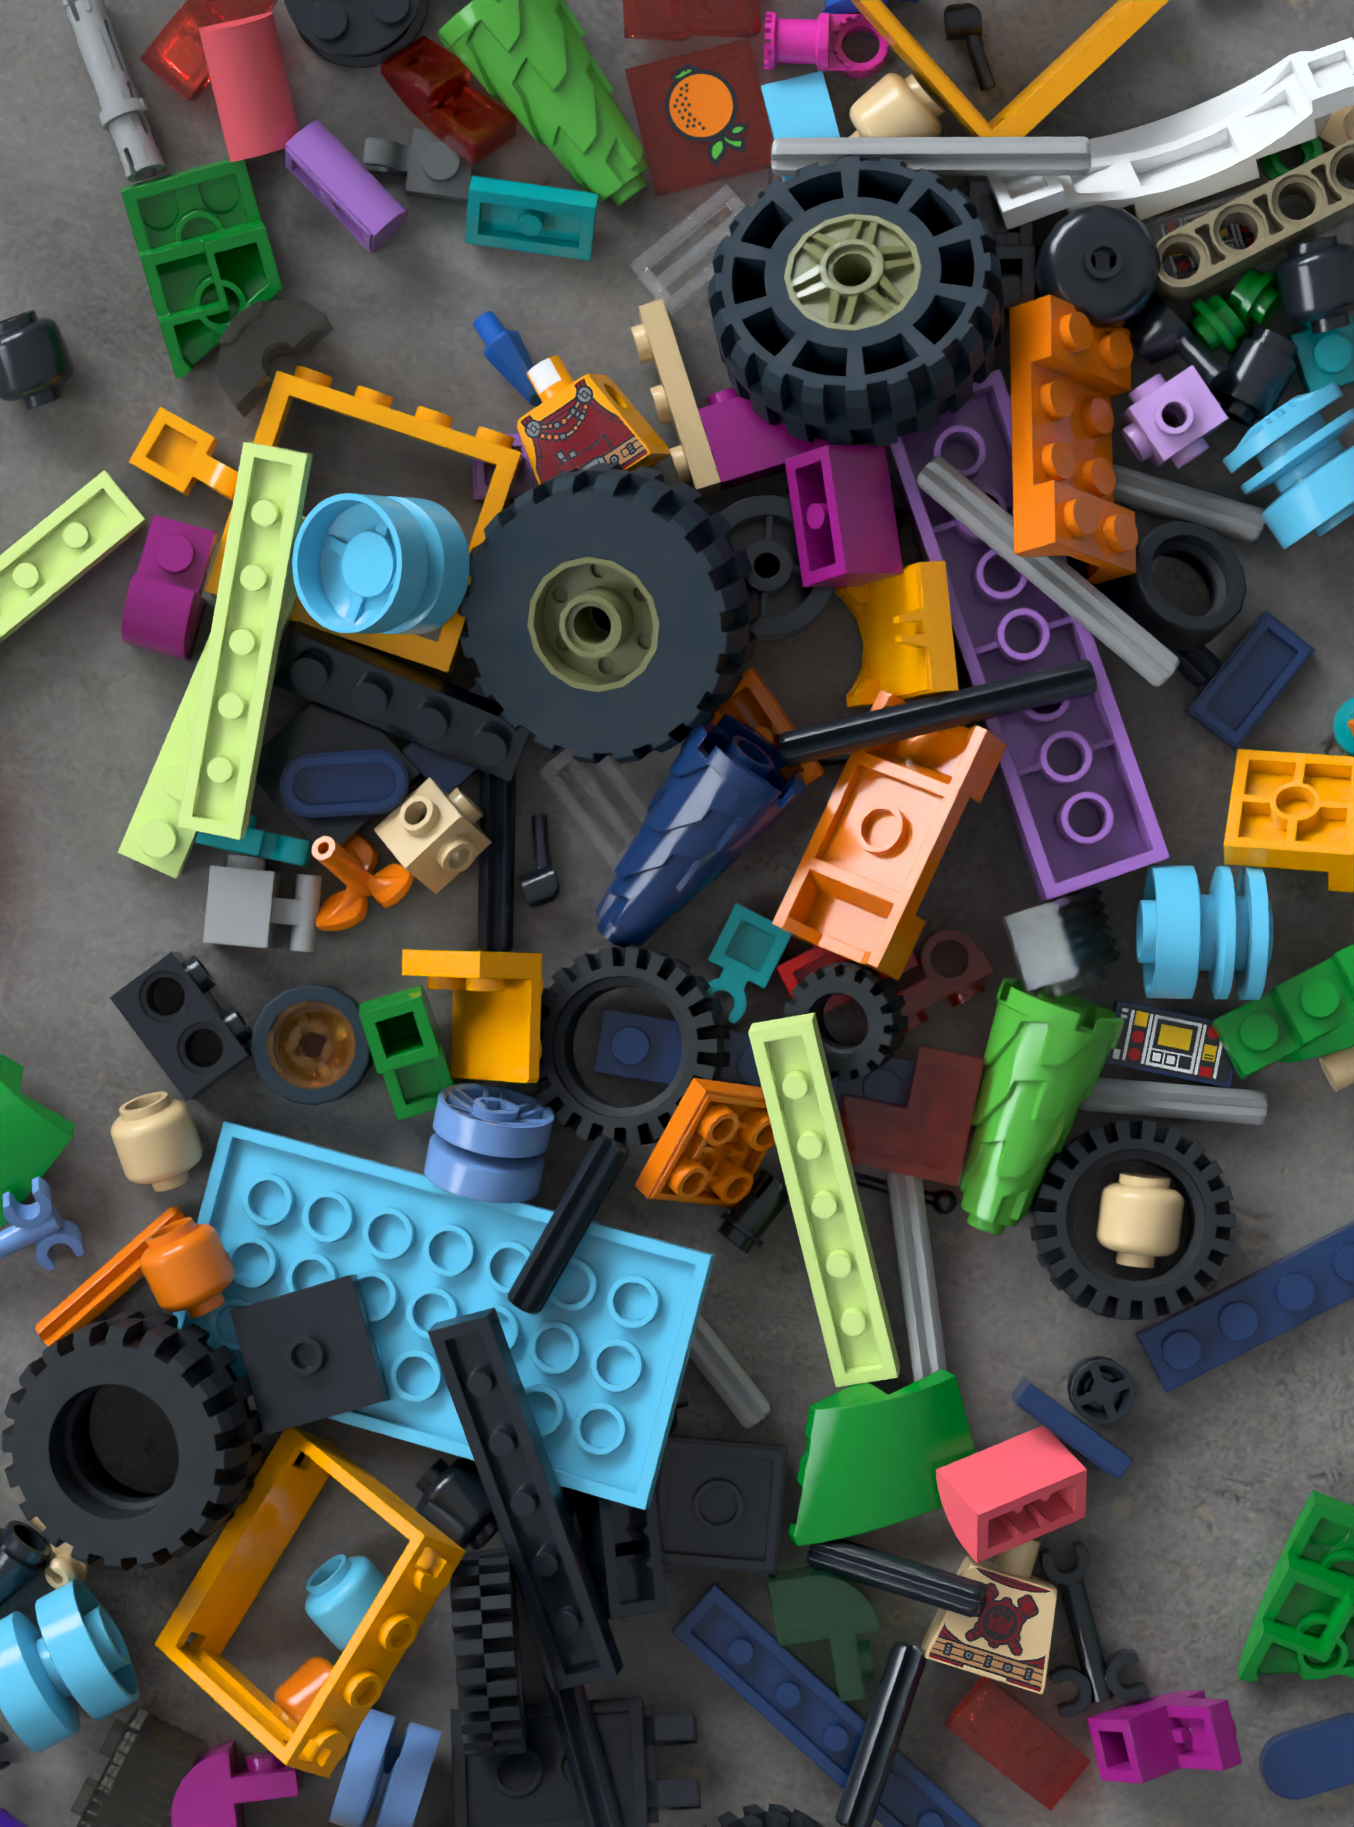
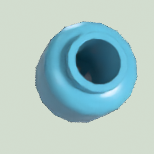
[305,1554,387,1651]

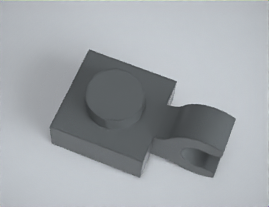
[363,128,476,204]

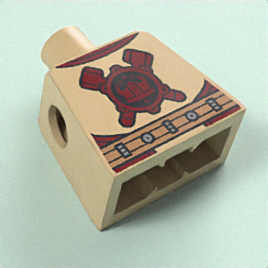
[921,1538,1057,1694]

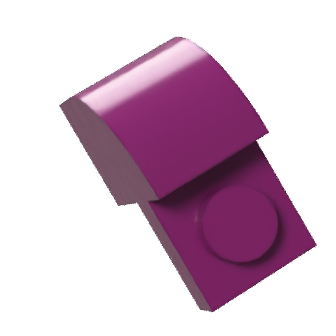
[121,514,218,662]
[1087,1690,1242,1784]
[171,1740,305,1827]

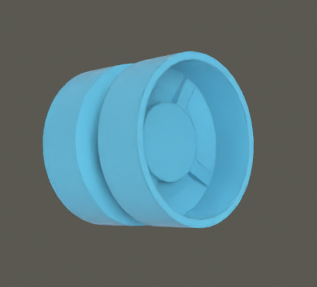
[292,493,470,635]
[0,1579,140,1753]

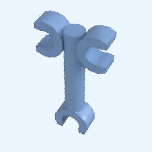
[0,1176,84,1271]

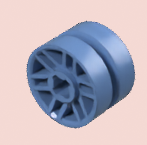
[424,1083,554,1203]
[329,1709,442,1827]

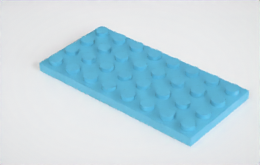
[173,1121,715,1510]

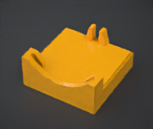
[835,561,959,708]
[1223,749,1354,893]

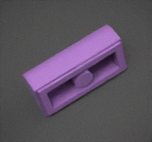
[285,120,408,253]

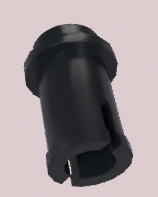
[717,1169,789,1254]

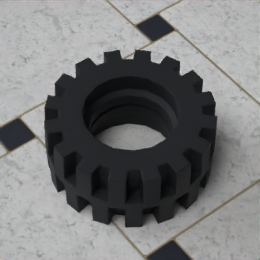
[784,960,908,1082]

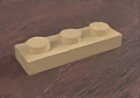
[631,299,721,496]

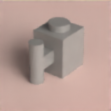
[203,855,322,953]

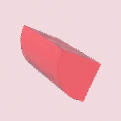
[198,12,300,162]
[936,1425,1087,1563]

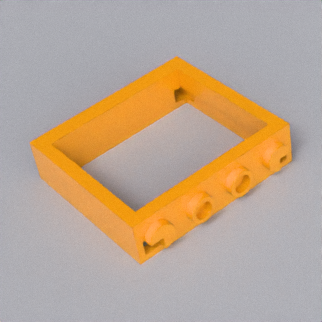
[850,0,1169,137]
[204,365,524,674]
[154,1427,466,1778]

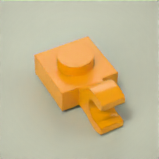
[129,407,238,501]

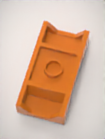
[1009,295,1138,584]
[772,690,1007,981]

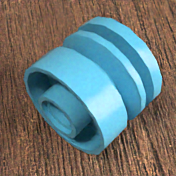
[1222,382,1354,550]
[1136,865,1273,1000]

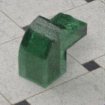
[767,1566,881,1702]

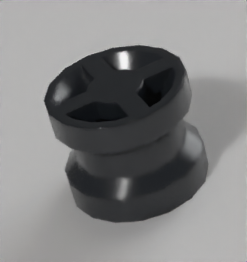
[1066,1355,1136,1425]

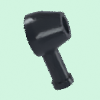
[1128,292,1233,394]

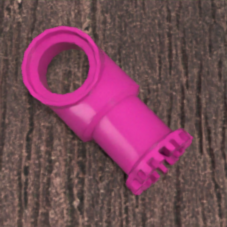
[764,12,889,79]

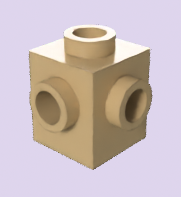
[374,777,492,894]

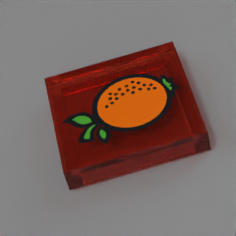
[625,39,774,196]

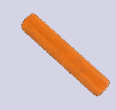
[35,1206,188,1347]

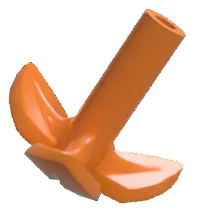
[312,834,414,931]

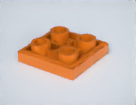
[634,1078,775,1207]

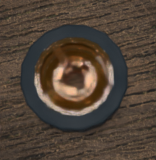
[251,984,373,1106]

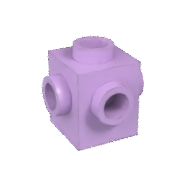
[1121,365,1228,470]

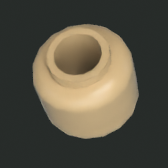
[849,73,945,137]
[110,1091,204,1192]
[1096,1172,1184,1268]

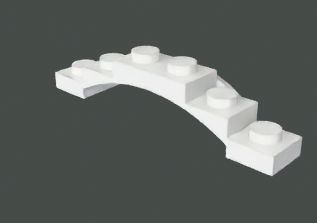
[987,37,1354,230]

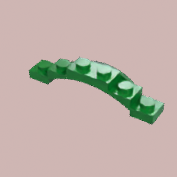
[1211,944,1354,1080]

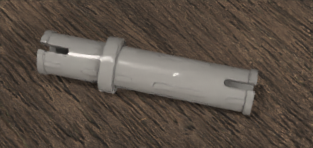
[62,0,166,182]

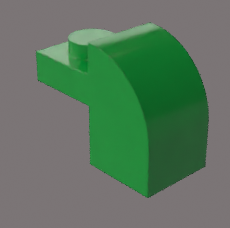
[359,985,455,1120]

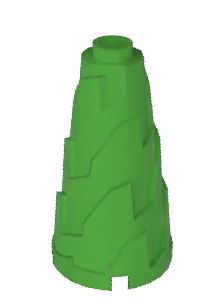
[437,0,649,207]
[960,978,1125,1235]

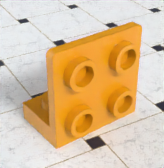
[402,949,544,1083]

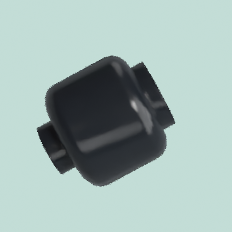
[1276,235,1354,334]
[0,310,74,410]
[415,1457,499,1550]

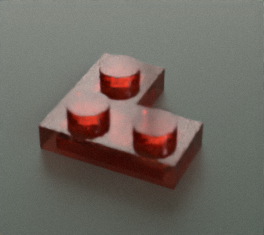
[840,1045,986,1186]

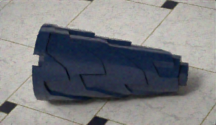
[596,713,806,948]

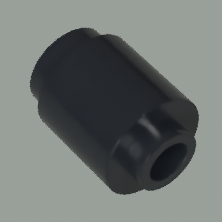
[1213,327,1298,427]

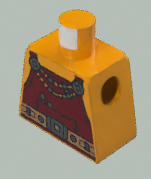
[517,355,671,485]

